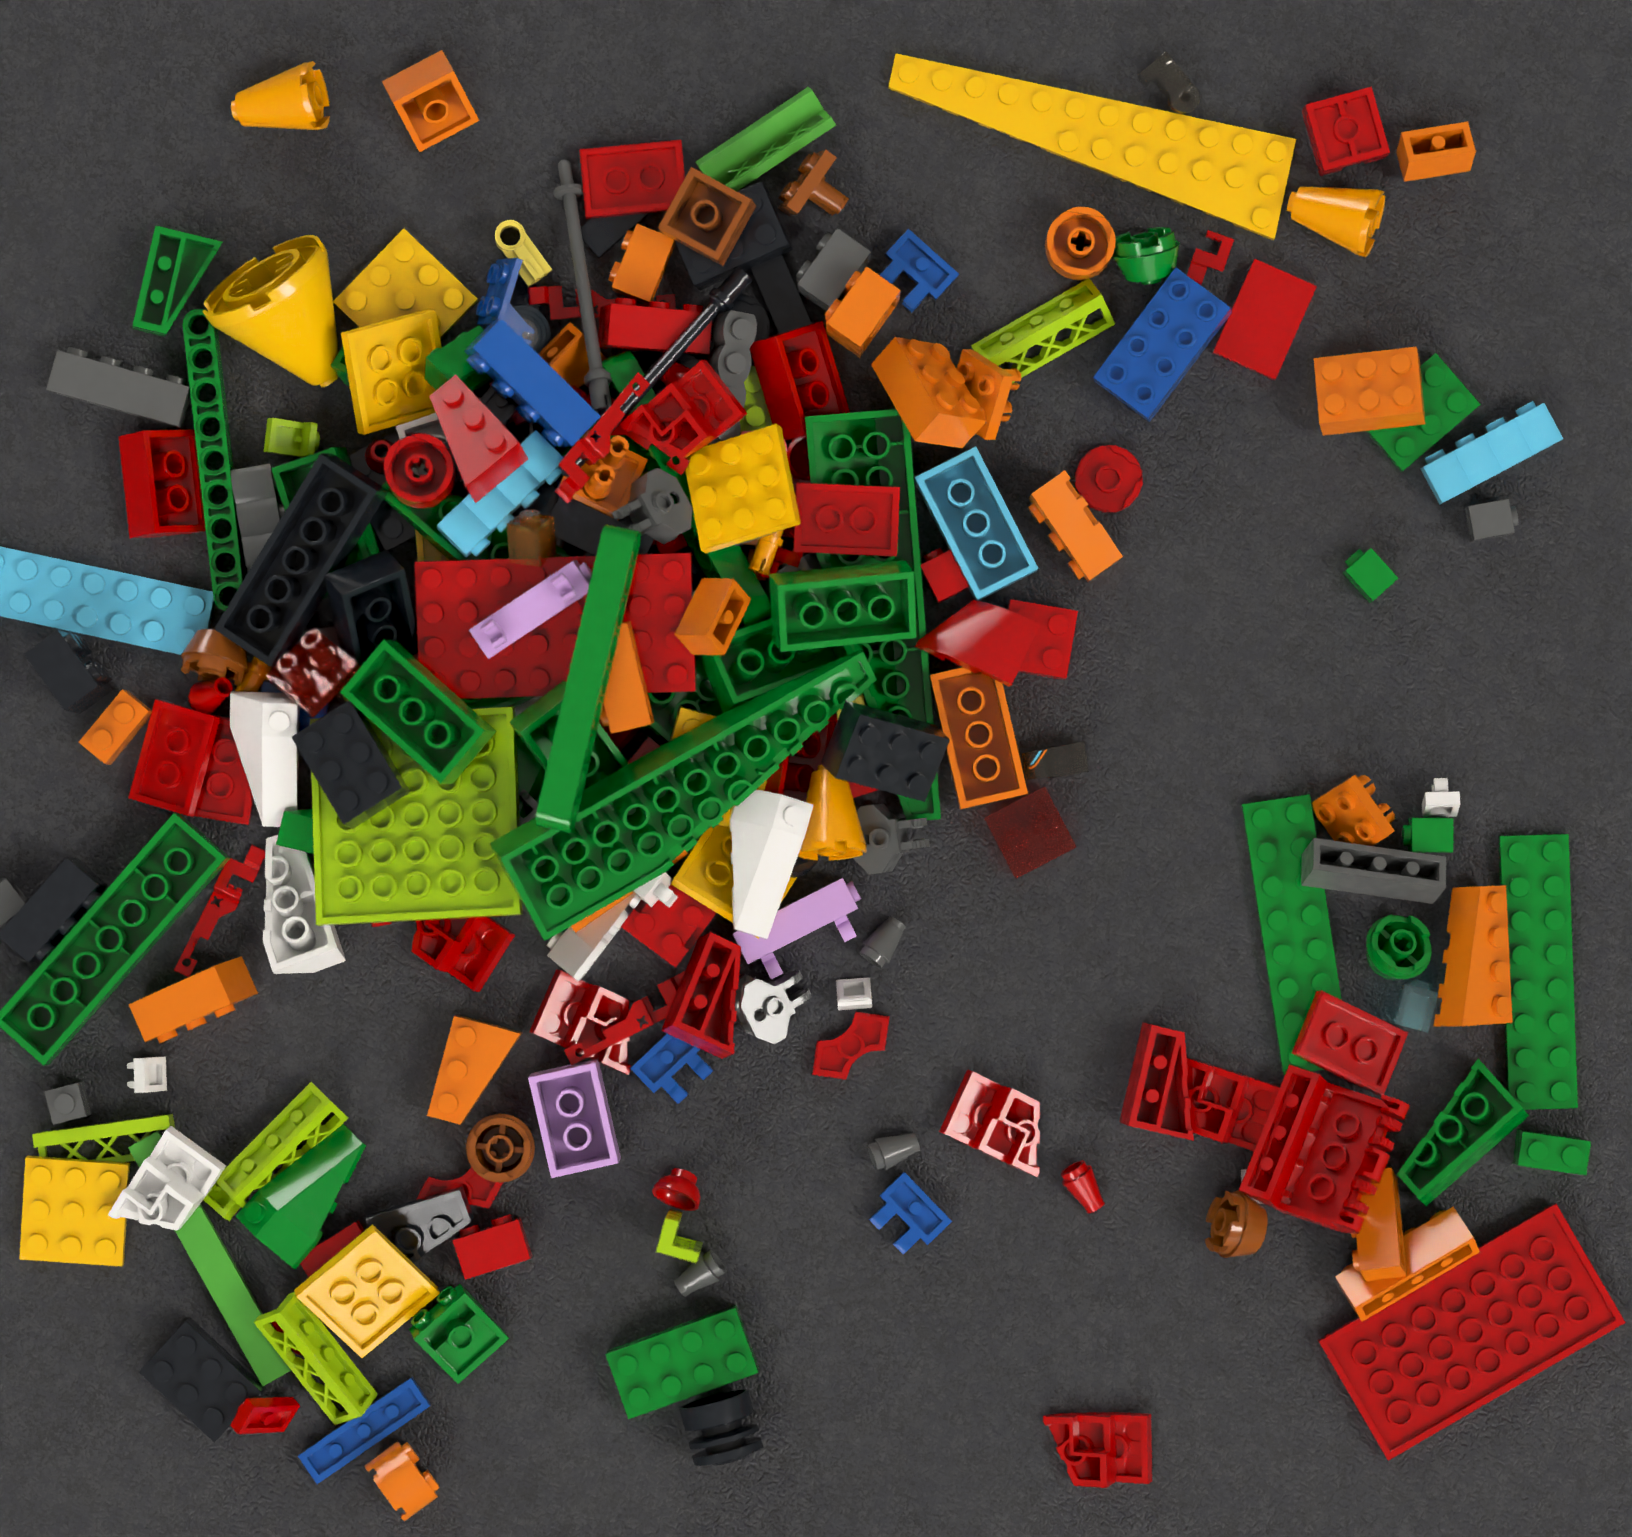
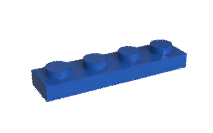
[298,1377,431,1484]

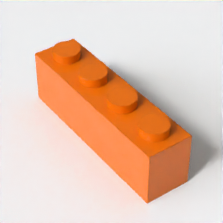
[1335,1207,1480,1322]

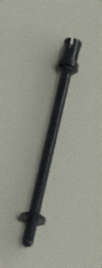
[562,267,752,477]

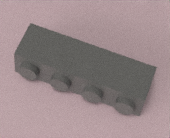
[46,347,191,429]
[1301,838,1446,904]

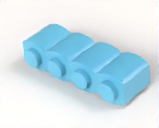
[1421,401,1563,505]
[437,430,563,558]

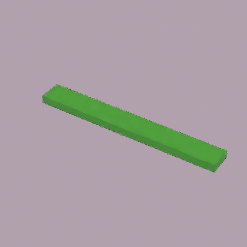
[128,1130,291,1386]

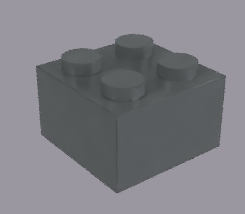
[796,228,871,312]

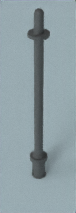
[553,159,612,416]

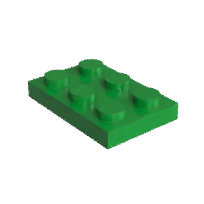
[1366,353,1481,472]

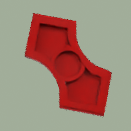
[812,1012,890,1080]
[416,1167,504,1209]

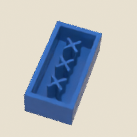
[1093,268,1232,422]
[464,318,601,448]

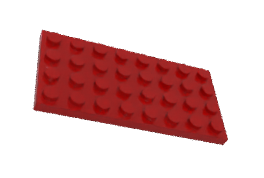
[414,552,696,699]
[1318,1203,1626,1461]

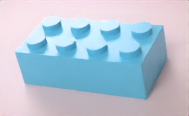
[914,446,1039,601]

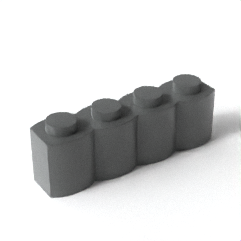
[704,310,757,447]
[231,463,285,572]

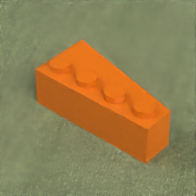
[1434,885,1513,1026]

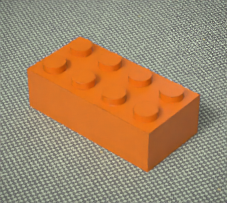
[930,667,1028,810]

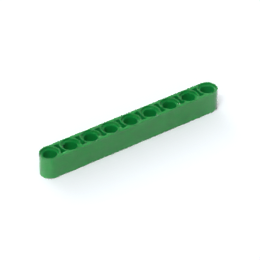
[183,309,246,611]
[602,350,771,630]
[536,524,641,833]

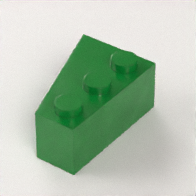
[132,226,223,337]

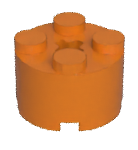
[1045,207,1116,280]
[364,1441,440,1522]

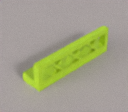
[971,278,1115,383]
[216,1082,348,1208]
[32,1114,175,1162]
[656,1209,703,1263]
[254,1292,378,1425]

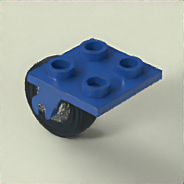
[476,258,551,353]

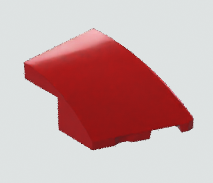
[619,360,748,458]
[915,600,1041,687]
[411,917,515,992]
[529,969,630,1075]
[1187,1057,1280,1151]
[939,1070,1040,1177]
[1043,1412,1152,1488]

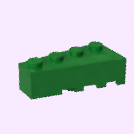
[1397,1058,1529,1206]

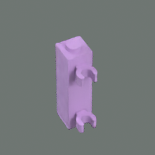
[469,560,592,659]
[733,878,861,979]

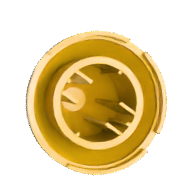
[202,235,339,387]

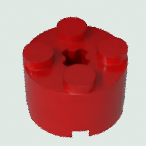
[384,433,456,508]

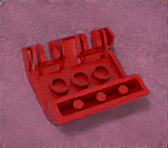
[1239,1064,1410,1234]

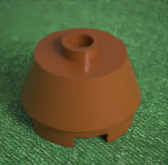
[181,628,248,686]
[466,1114,535,1183]
[1205,1191,1268,1258]

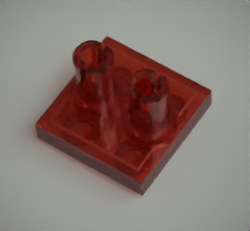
[265,628,360,717]
[984,787,1076,879]

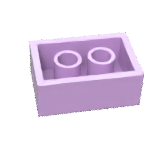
[528,1058,621,1178]

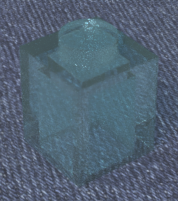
[1391,979,1438,1033]

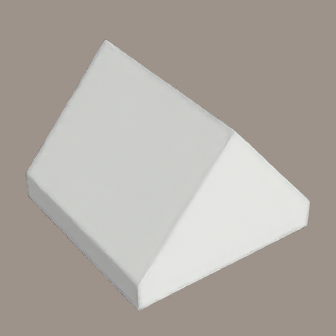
[836,978,872,1010]

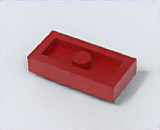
[230,1397,300,1434]

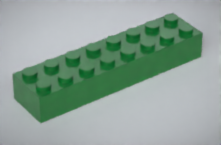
[0,813,231,1066]

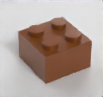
[658,167,756,266]

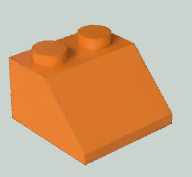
[382,50,479,152]

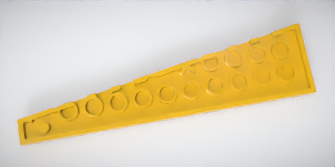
[888,54,1296,241]

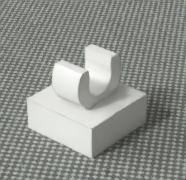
[1422,778,1460,817]
[633,872,678,908]
[127,1057,167,1093]

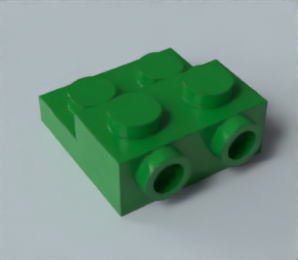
[409,1284,509,1384]

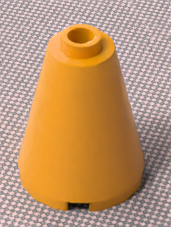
[231,61,330,130]
[1287,186,1385,257]
[798,765,866,860]

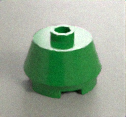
[1113,227,1180,285]
[1366,914,1432,980]

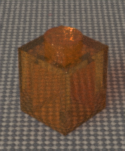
[507,510,556,567]

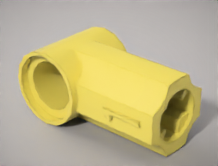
[495,220,552,287]

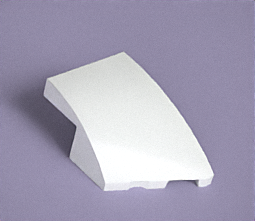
[108,1126,226,1231]

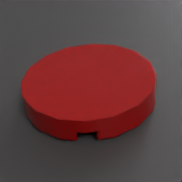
[1075,445,1143,513]

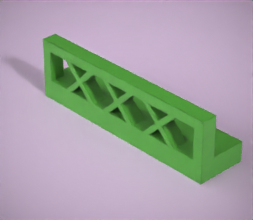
[695,86,836,191]

